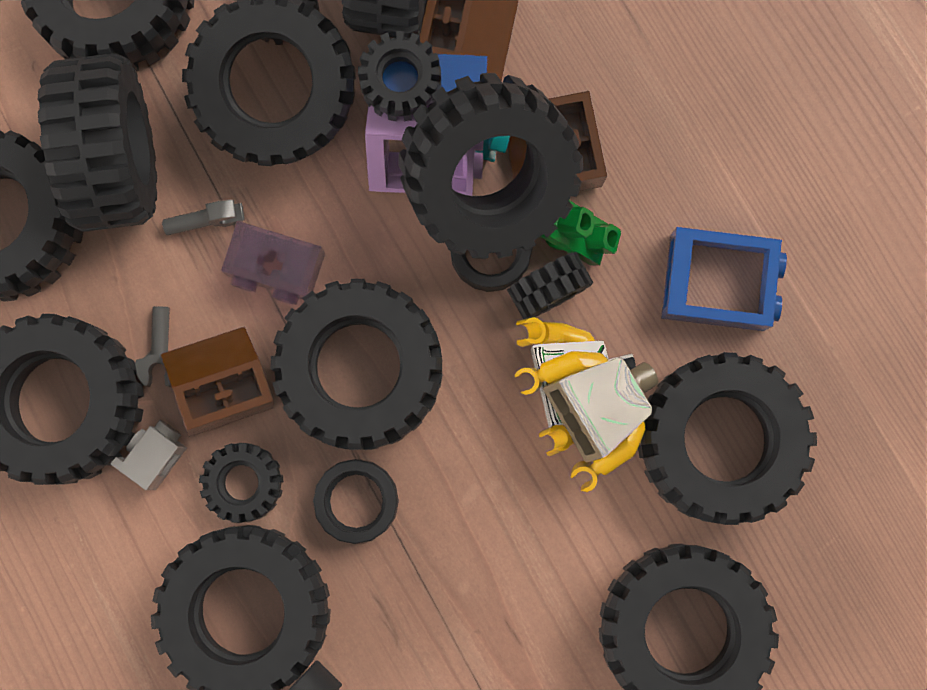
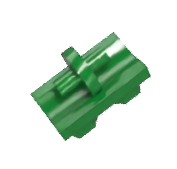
[541,200,621,266]

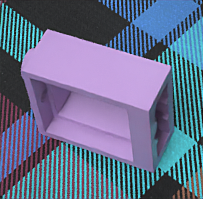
[365,105,483,196]

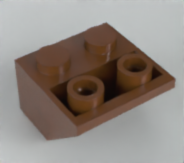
[420,0,518,81]
[507,91,607,191]
[161,326,274,437]

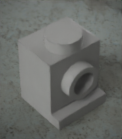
[111,420,187,491]

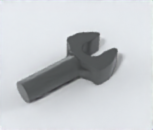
[162,200,245,236]
[135,306,172,387]

